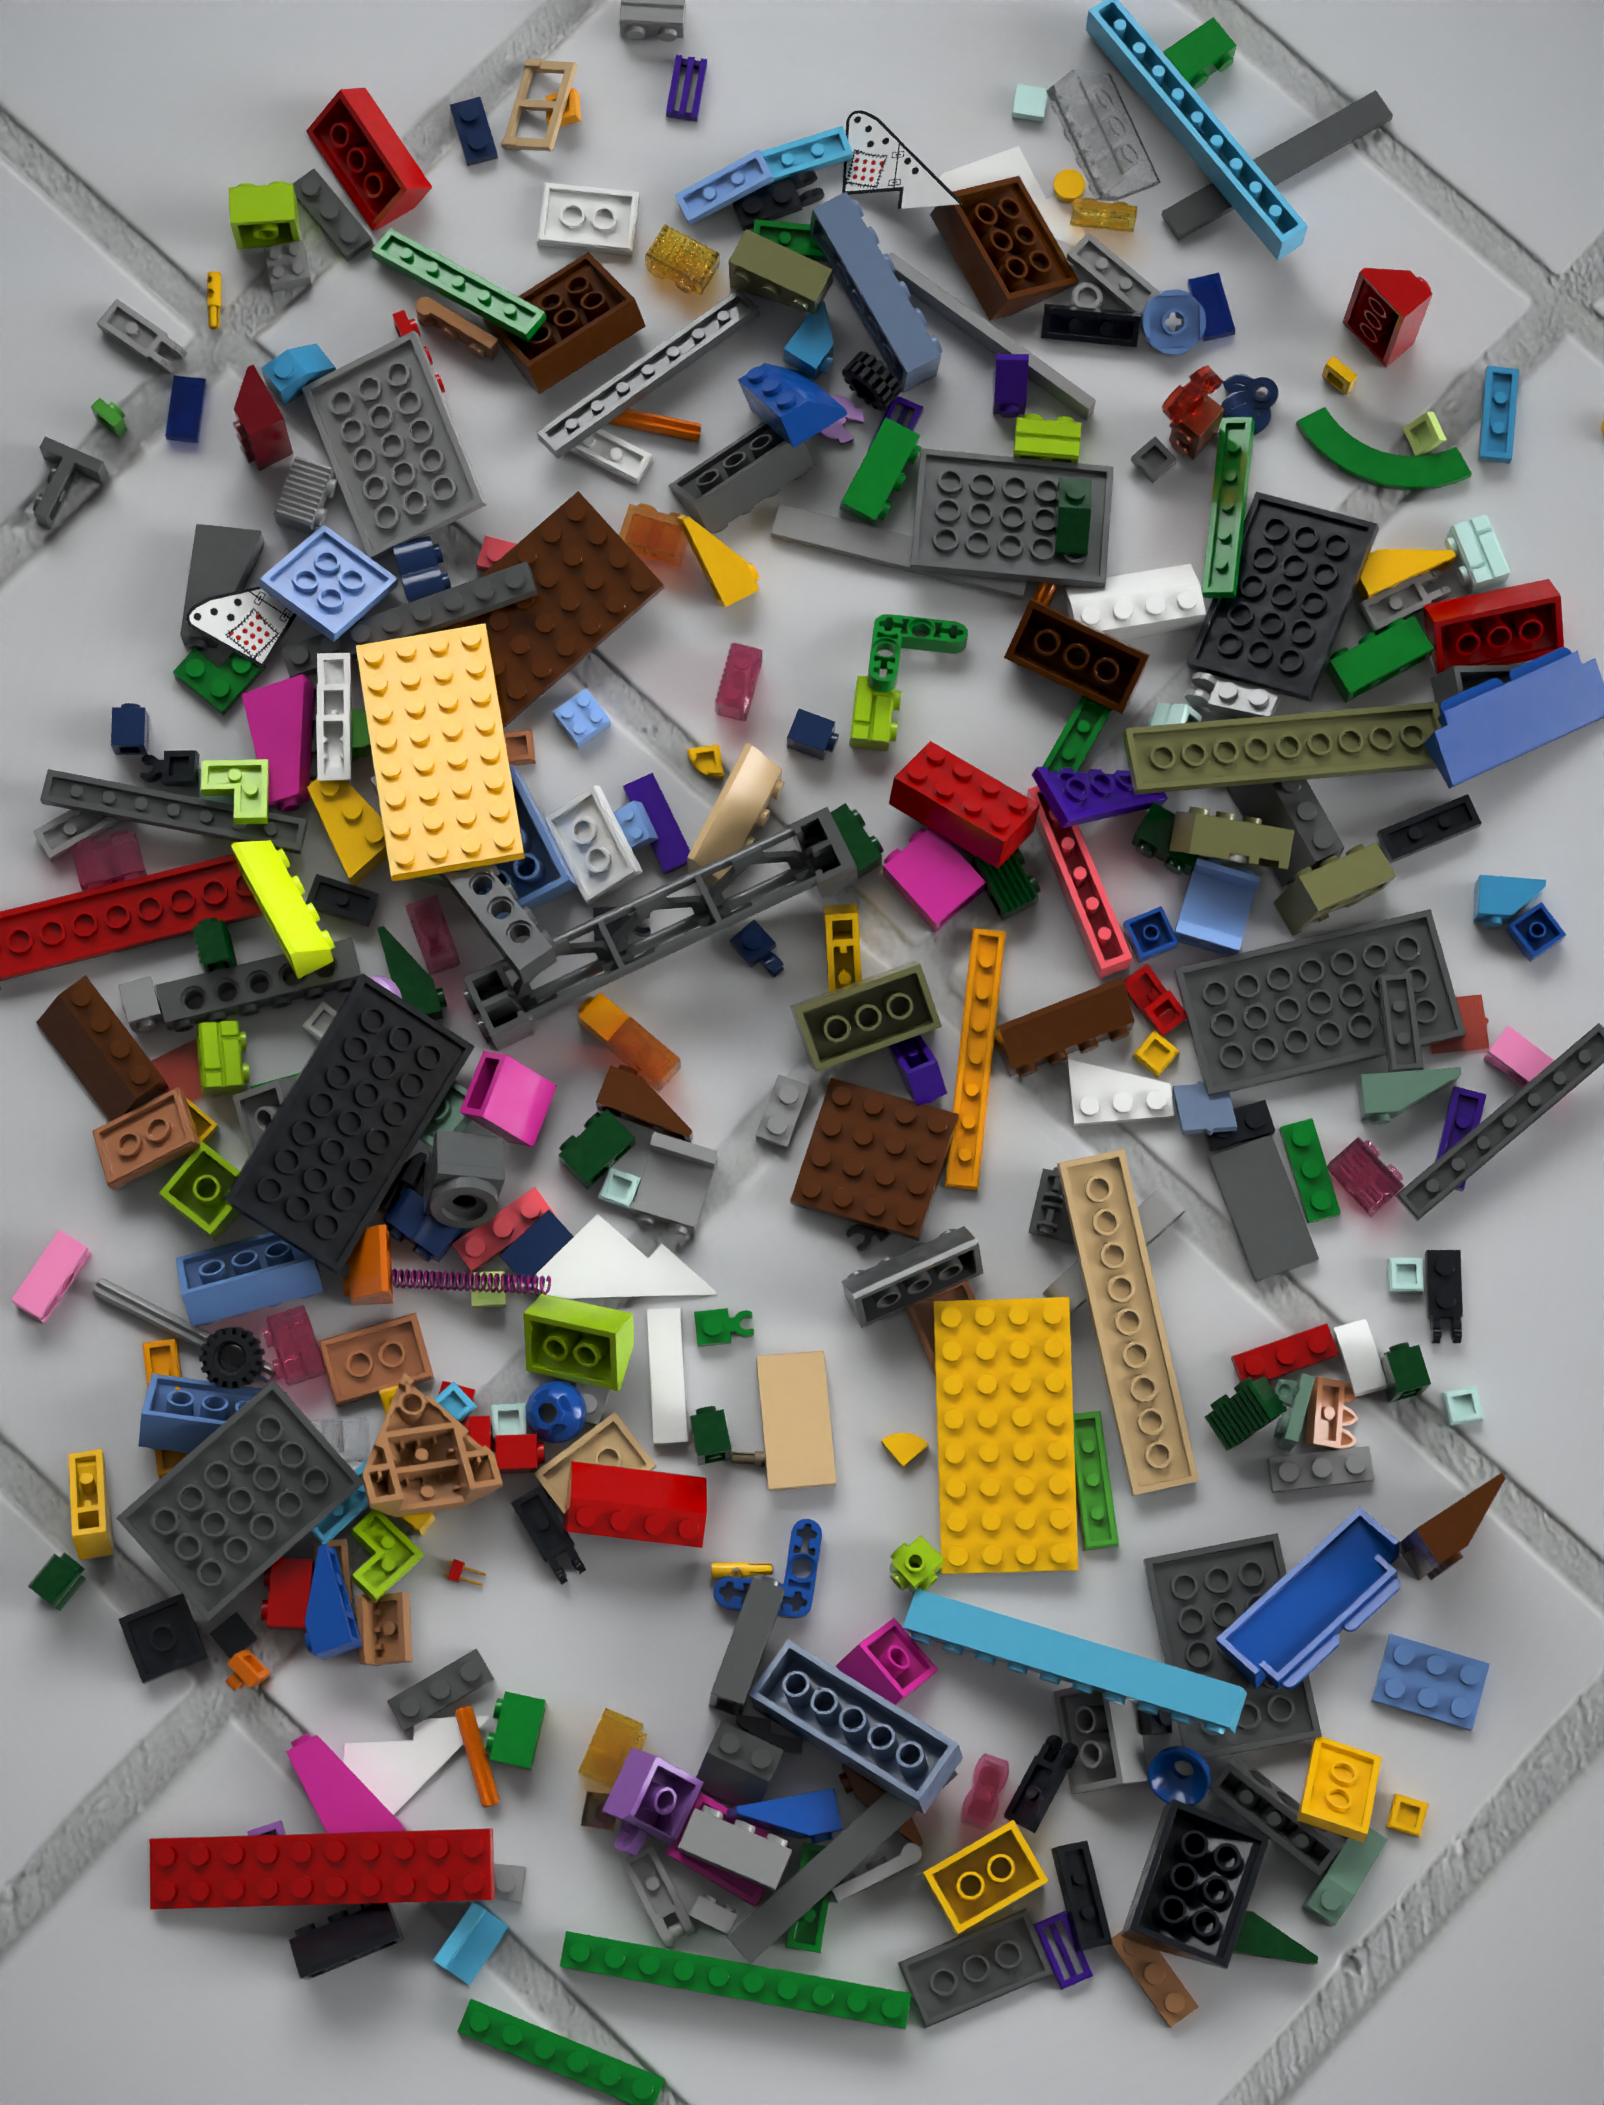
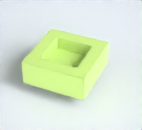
[1403,412,1447,456]
[471,1271,506,1308]

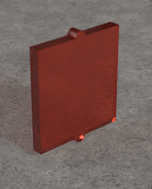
[1430,994,1489,1054]
[151,1039,203,1102]

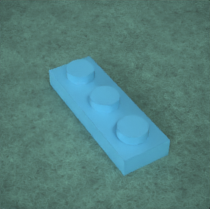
[761,126,853,187]

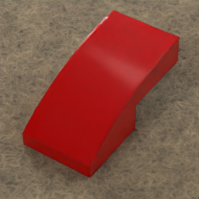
[1123,964,1187,1036]

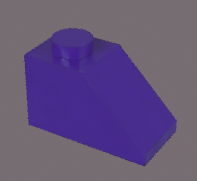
[992,354,1029,418]
[888,1035,947,1106]

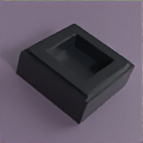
[209,1612,259,1659]

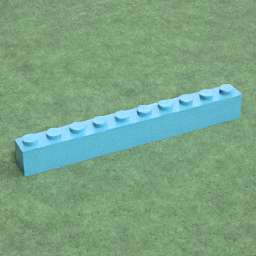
[1085,0,1308,261]
[903,1588,1247,1735]

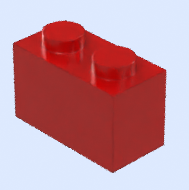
[261,1557,315,1631]

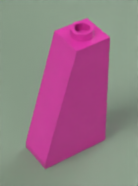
[241,674,314,812]
[286,1733,406,1833]

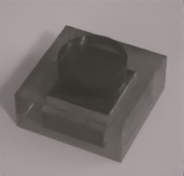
[580,1791,616,1831]

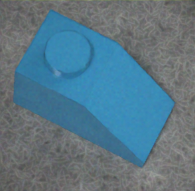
[784,301,835,381]
[261,344,336,406]
[1473,875,1546,927]

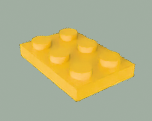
[1297,1737,1382,1843]

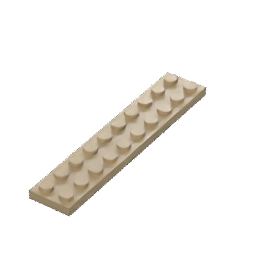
[1057,1149,1199,1496]

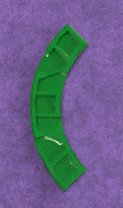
[1296,407,1472,491]

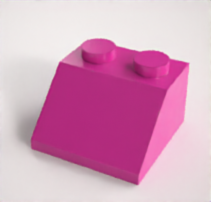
[836,1618,938,1706]

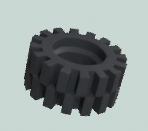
[842,351,902,411]
[199,1327,265,1389]

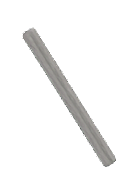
[93,1279,277,1383]

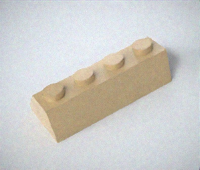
[687,743,785,892]

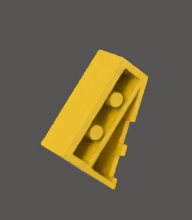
[307,779,388,886]

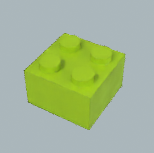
[228,181,301,249]
[159,1141,240,1242]

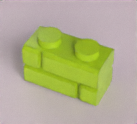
[1013,414,1082,463]
[849,675,902,751]
[196,1021,250,1096]

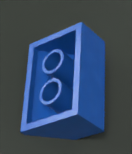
[738,363,848,448]

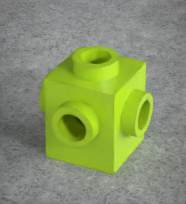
[890,1535,944,1595]

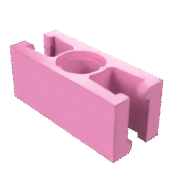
[1483,1026,1554,1088]
[11,1230,92,1323]

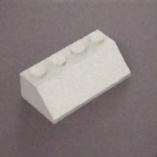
[1063,564,1206,640]

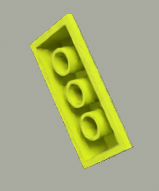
[231,840,335,979]

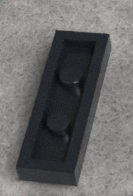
[1041,304,1141,347]
[1377,794,1482,863]
[1051,1840,1112,1952]

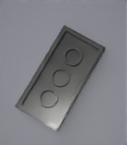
[1208,1135,1319,1282]
[898,1908,1054,2028]

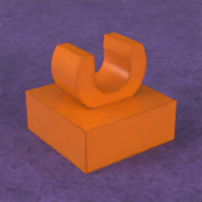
[225,1649,271,1691]

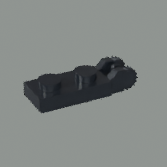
[732,170,825,231]
[1425,1250,1463,1343]
[511,1486,586,1585]
[1004,1734,1079,1833]

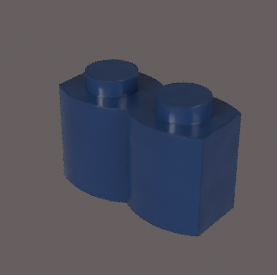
[392,536,452,603]
[383,1187,463,1262]

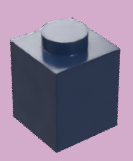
[111,703,149,755]
[787,708,839,761]

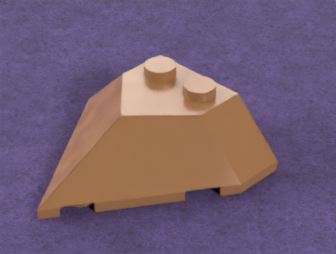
[361,1373,503,1517]

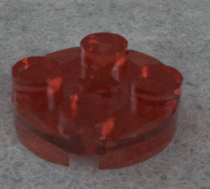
[1162,365,1223,425]

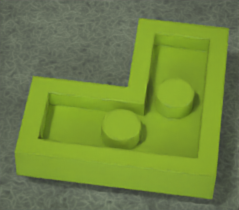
[201,759,269,824]
[350,1509,424,1603]

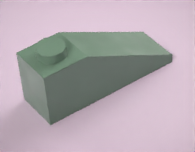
[1357,1067,1461,1125]
[1302,1827,1388,1927]

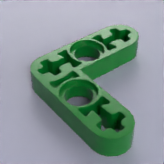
[867,614,968,693]

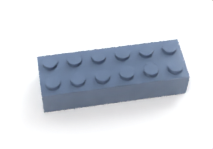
[810,192,943,393]
[748,1639,963,1814]

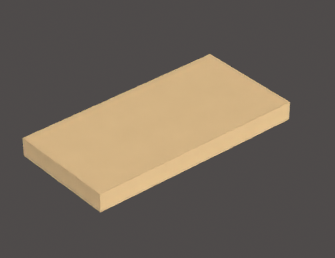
[756,1351,837,1491]

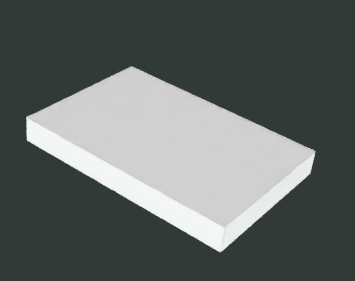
[537,182,639,255]
[544,785,643,905]

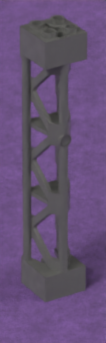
[461,807,858,1051]

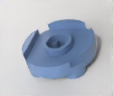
[1141,289,1206,355]

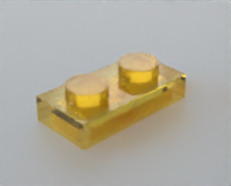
[1070,198,1138,233]

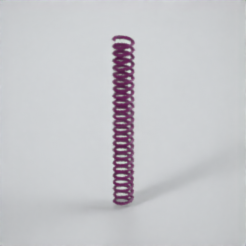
[391,1268,551,1295]

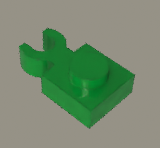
[694,1308,754,1347]

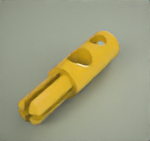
[207,271,221,330]
[711,1562,773,1578]

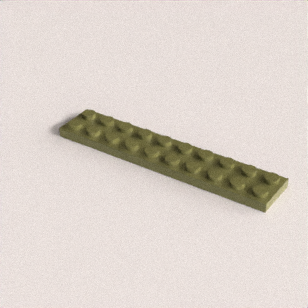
[1122,702,1442,795]

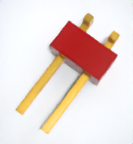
[443,1559,486,1586]

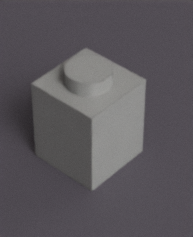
[118,976,164,1032]

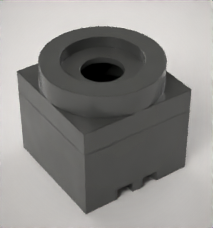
[423,1130,505,1228]

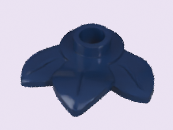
[1221,374,1279,435]

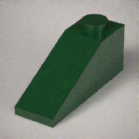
[377,926,447,1020]
[1233,1911,1318,1965]

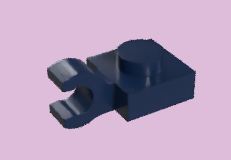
[729,920,784,978]

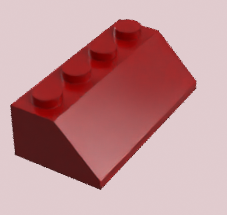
[306,88,432,231]
[1343,268,1433,367]
[1423,579,1564,675]
[562,1461,707,1548]

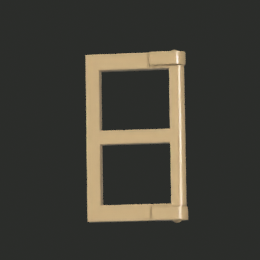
[501,59,577,151]

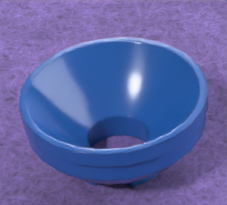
[525,1381,586,1443]
[1147,1746,1211,1806]

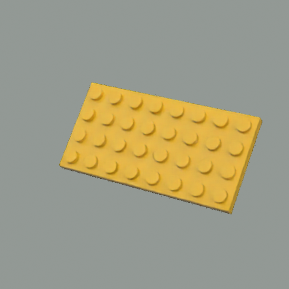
[356,623,525,882]
[934,1297,1079,1574]

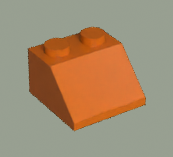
[343,1224,393,1306]

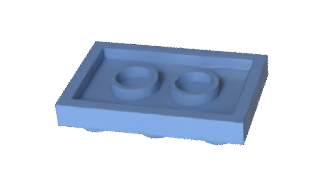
[1371,1634,1490,1731]

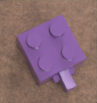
[602,1747,704,1856]

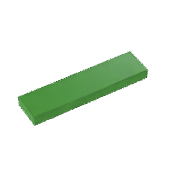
[1073,1411,1119,1551]

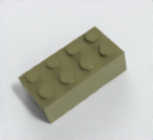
[790,961,942,1072]

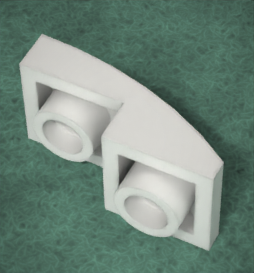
[1333,1319,1387,1397]

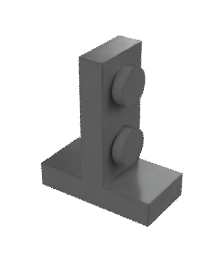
[33,436,108,529]

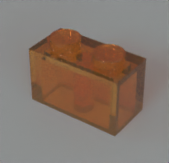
[619,503,689,567]
[608,1016,681,1092]

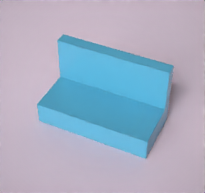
[433,1901,509,1985]

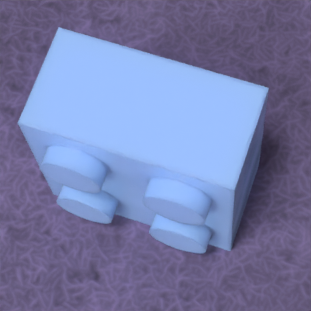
[553,688,611,748]
[613,801,658,853]

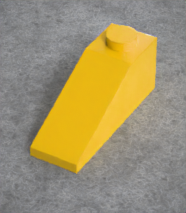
[677,515,760,607]
[1356,549,1456,601]
[823,904,862,992]
[68,1449,114,1560]

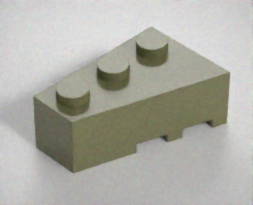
[1169,806,1294,870]
[1273,842,1396,936]

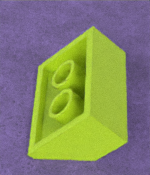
[523,1293,634,1391]

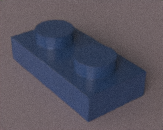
[450,97,498,166]

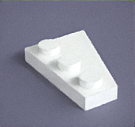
[1067,1059,1174,1127]

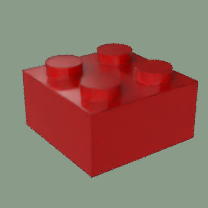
[465,1416,493,1452]

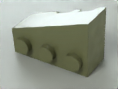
[728,229,833,314]

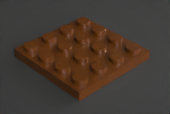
[790,1078,959,1241]

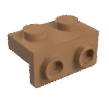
[354,1592,412,1666]

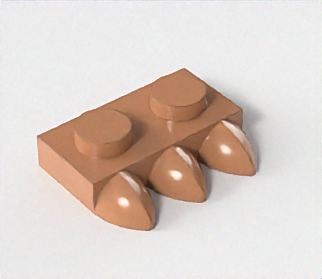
[1305,1377,1359,1450]

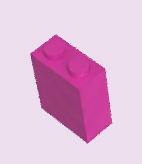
[883,828,986,932]
[459,1051,557,1147]

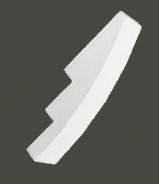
[316,653,352,781]

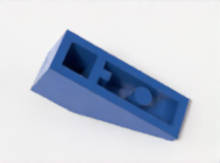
[304,1544,362,1660]
[727,1788,842,1844]

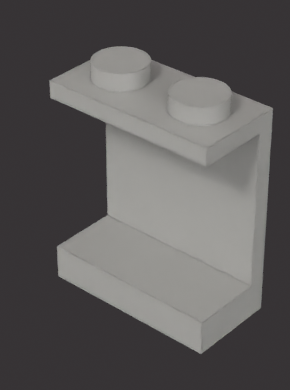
[630,1132,718,1235]

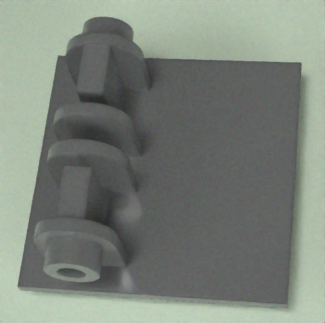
[1028,1167,1075,1244]

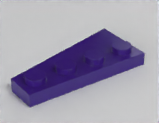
[1031,767,1168,828]

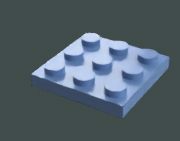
[259,524,398,642]

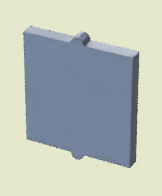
[1173,1081,1237,1135]

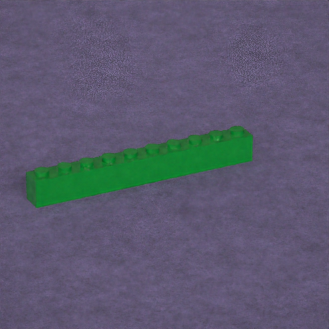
[560,1931,912,2030]

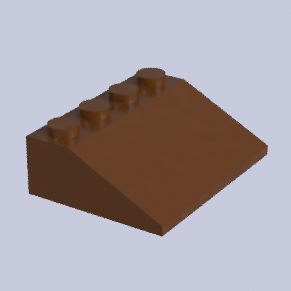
[930,176,1079,321]
[482,252,646,394]
[1400,1473,1506,1580]

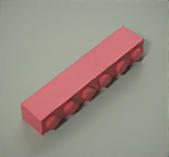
[1026,786,1132,979]

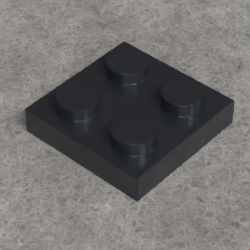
[118,1593,209,1684]

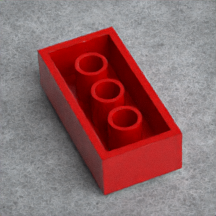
[889,741,1040,869]

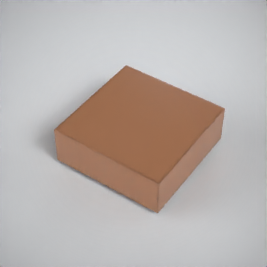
[504,729,536,766]

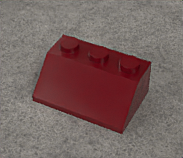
[233,364,293,471]

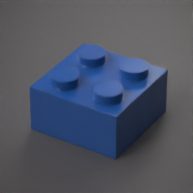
[1505,902,1566,962]
[1122,906,1179,963]

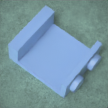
[1174,857,1261,956]

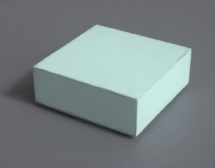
[1012,84,1048,122]
[598,1166,641,1211]
[1387,1258,1423,1293]
[1442,1386,1484,1427]
[491,1403,527,1440]

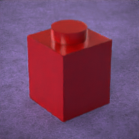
[495,1434,545,1474]

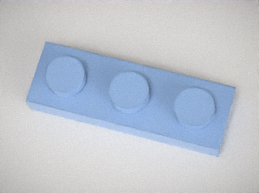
[675,149,775,225]

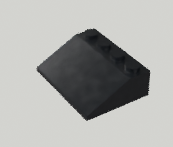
[1121,1799,1270,1969]

